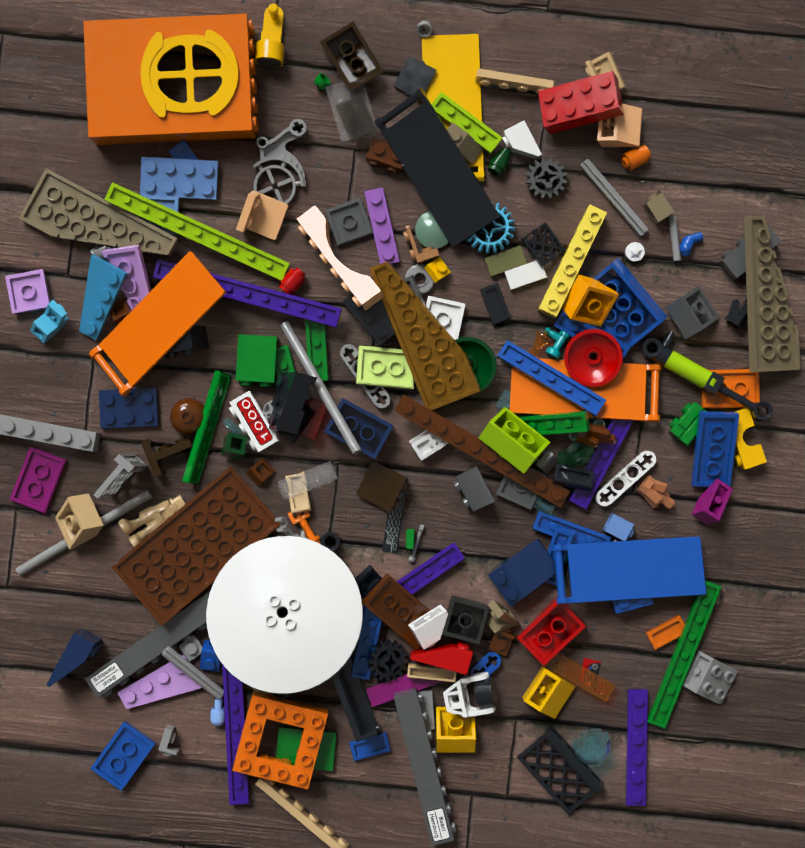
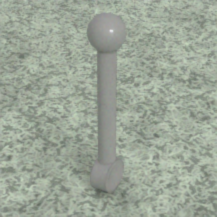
[408,524,424,563]

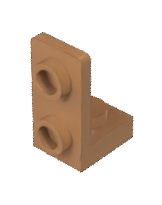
[403,225,439,264]

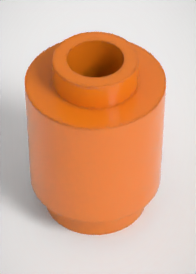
[621,145,651,171]

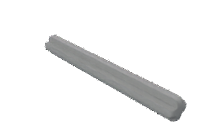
[580,159,648,236]

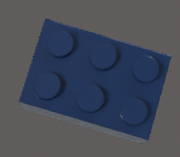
[324,398,394,459]

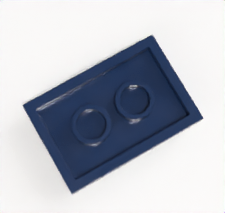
[99,388,159,429]

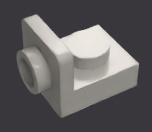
[158,724,180,757]

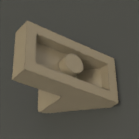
[486,600,519,633]

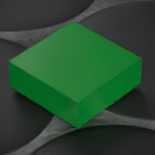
[406,528,414,549]

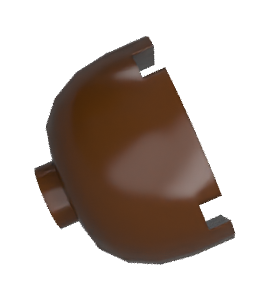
[170,398,205,436]

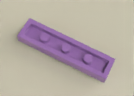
[364,187,399,264]

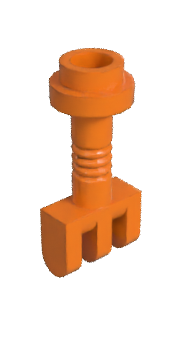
[288,511,321,544]

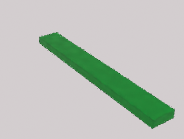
[647,580,722,729]

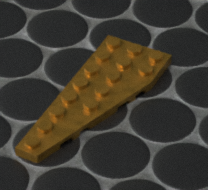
[369,261,481,410]

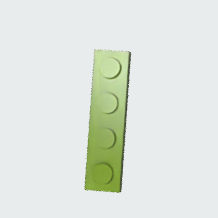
[432,92,503,154]

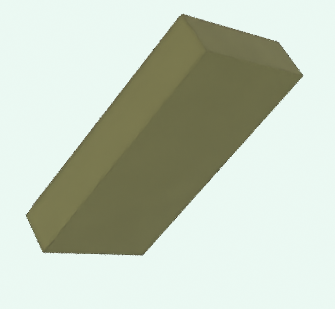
[484,245,527,277]

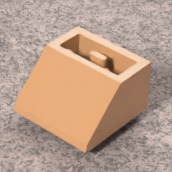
[597,103,643,147]

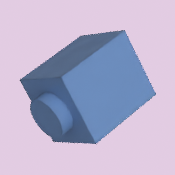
[602,513,635,541]

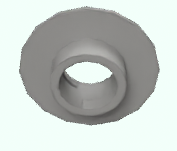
[405,264,435,294]

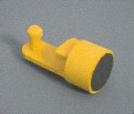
[254,3,285,68]

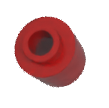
[279,267,306,295]

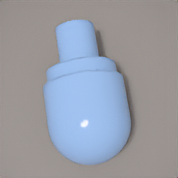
[210,699,225,726]

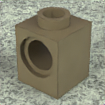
[643,193,674,225]

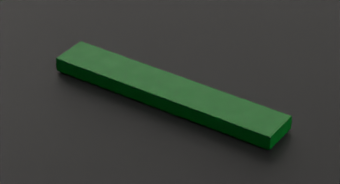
[182,370,231,485]

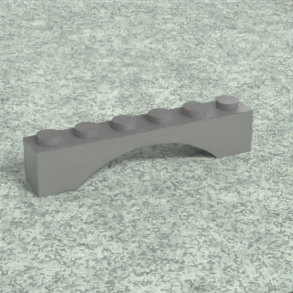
[0,414,101,452]

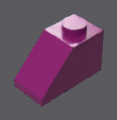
[691,479,733,525]

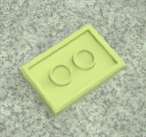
[356,345,414,390]

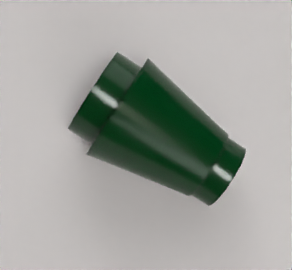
[487,147,512,177]

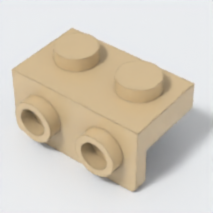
[585,52,626,90]

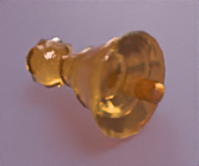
[528,330,552,357]

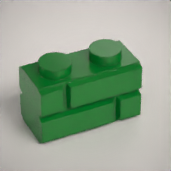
[668,402,706,446]

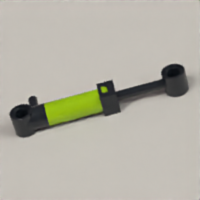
[641,331,773,422]

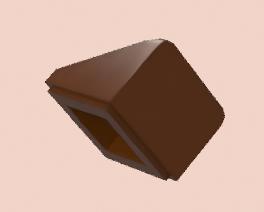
[246,458,275,487]

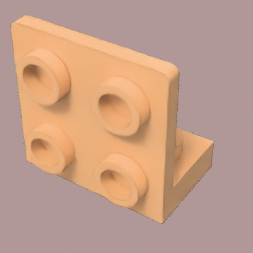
[236,190,288,240]

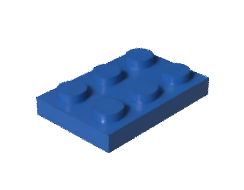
[90,721,156,791]

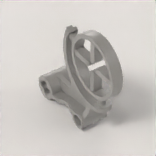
[253,119,307,204]

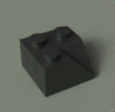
[442,595,490,644]

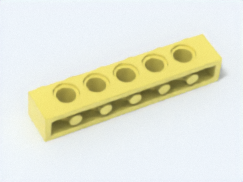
[538,205,607,319]

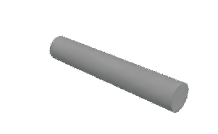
[669,216,681,261]

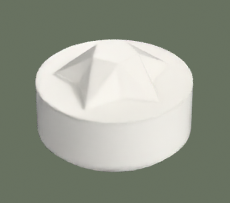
[625,242,645,262]

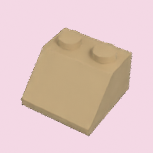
[55,493,104,550]

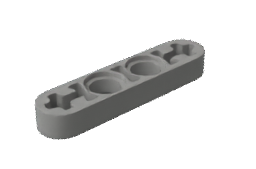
[340,344,390,408]

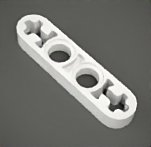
[595,451,656,506]

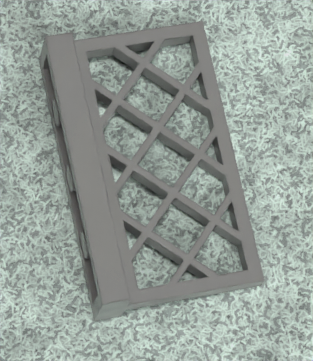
[94,453,148,499]

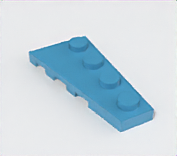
[79,254,127,340]

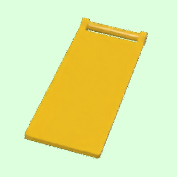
[422,34,484,182]

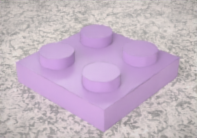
[5,269,50,314]

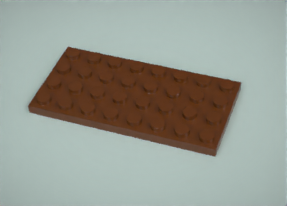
[111,466,280,626]

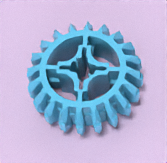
[467,201,515,254]

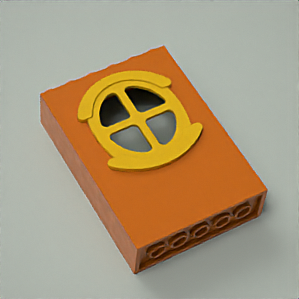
[83,14,259,145]

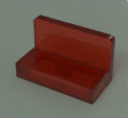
[300,398,327,440]

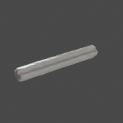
[162,646,224,700]

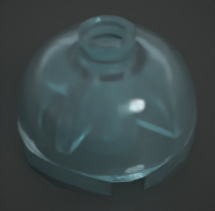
[572,729,612,766]

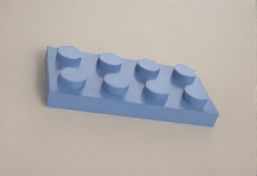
[140,157,219,200]

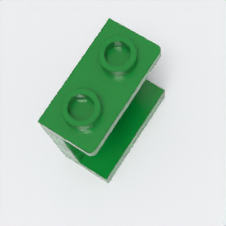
[236,334,278,387]

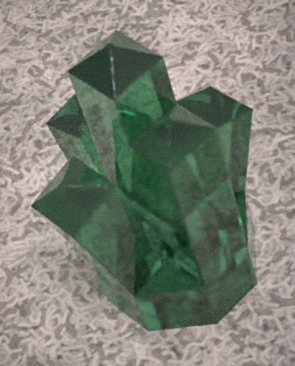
[558,441,595,467]

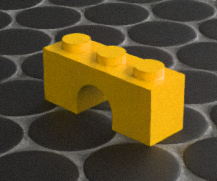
[733,408,767,470]

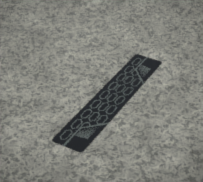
[382,476,408,553]

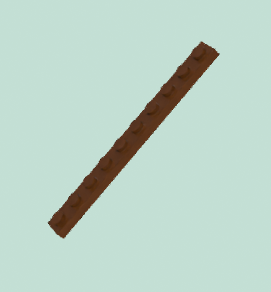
[394,394,570,508]

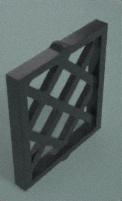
[521,222,566,267]

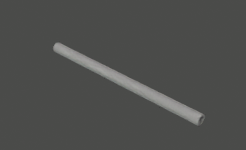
[280,321,361,455]
[16,489,152,576]

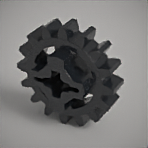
[367,639,409,682]

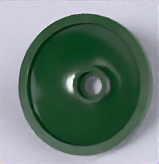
[455,337,497,393]

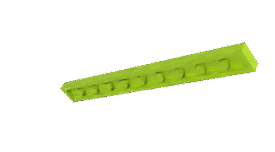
[104,182,290,281]

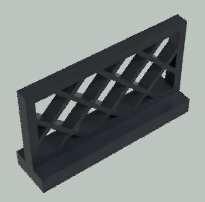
[517,725,603,815]

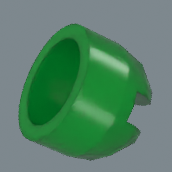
[314,73,331,90]

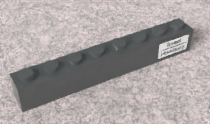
[85,591,210,698]
[394,687,457,846]

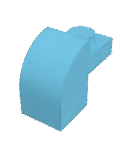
[30,300,69,344]

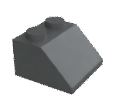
[665,285,720,340]
[454,466,495,511]

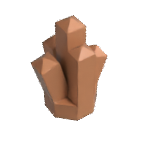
[637,475,675,509]

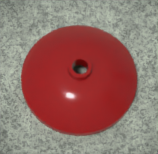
[564,329,623,387]

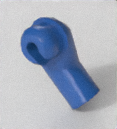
[679,232,703,256]

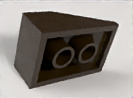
[320,21,383,92]

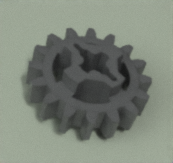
[525,157,567,200]

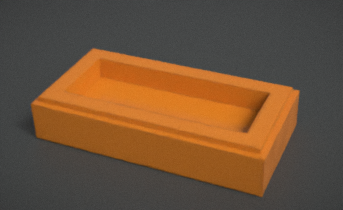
[645,615,684,650]

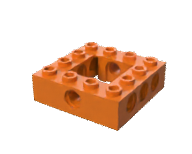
[232,691,328,789]

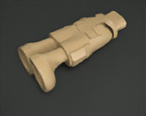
[118,495,186,547]

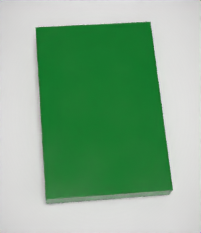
[276,726,336,771]

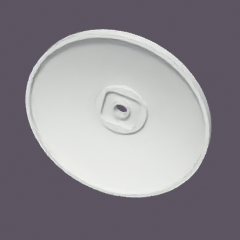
[206,536,363,694]

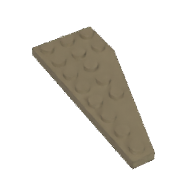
[19,168,179,256]
[744,216,800,372]

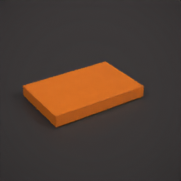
[701,369,760,408]

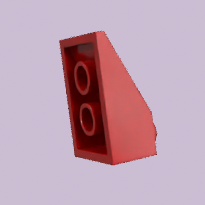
[517,596,586,666]
[410,640,473,675]

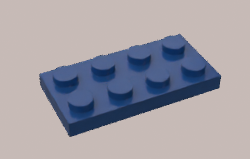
[691,411,739,487]

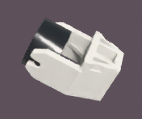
[443,672,498,718]

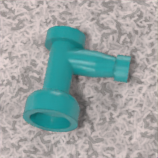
[543,327,570,360]

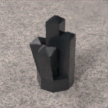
[724,298,748,330]

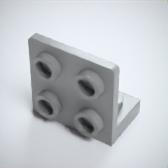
[683,651,738,704]

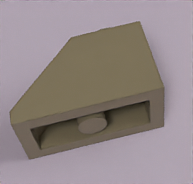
[447,122,483,165]

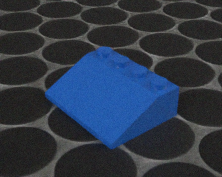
[593,258,667,347]

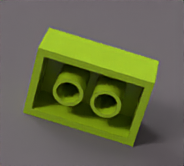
[478,407,550,474]

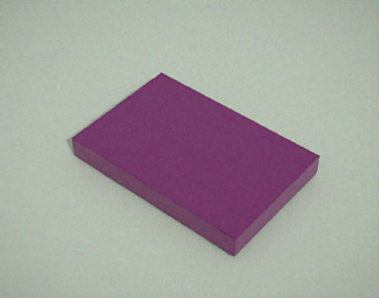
[9,446,67,514]

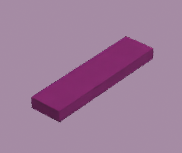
[366,665,443,707]

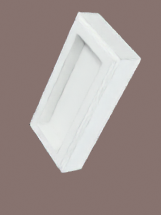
[504,261,547,290]

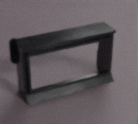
[332,656,381,742]

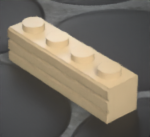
[407,663,456,682]

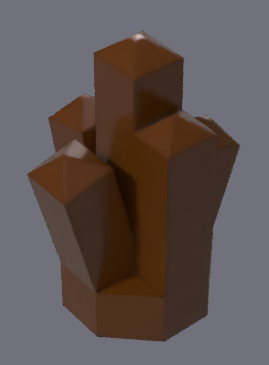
[576,424,617,448]

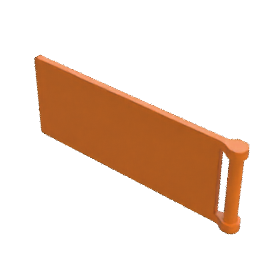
[89,251,226,397]
[509,358,661,423]

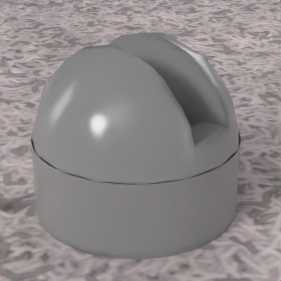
[417,20,432,38]

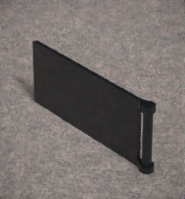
[374,87,499,247]

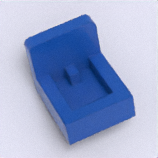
[200,639,221,672]

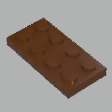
[362,573,431,650]

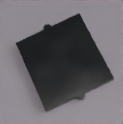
[394,56,437,96]

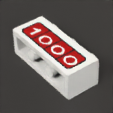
[229,391,280,452]

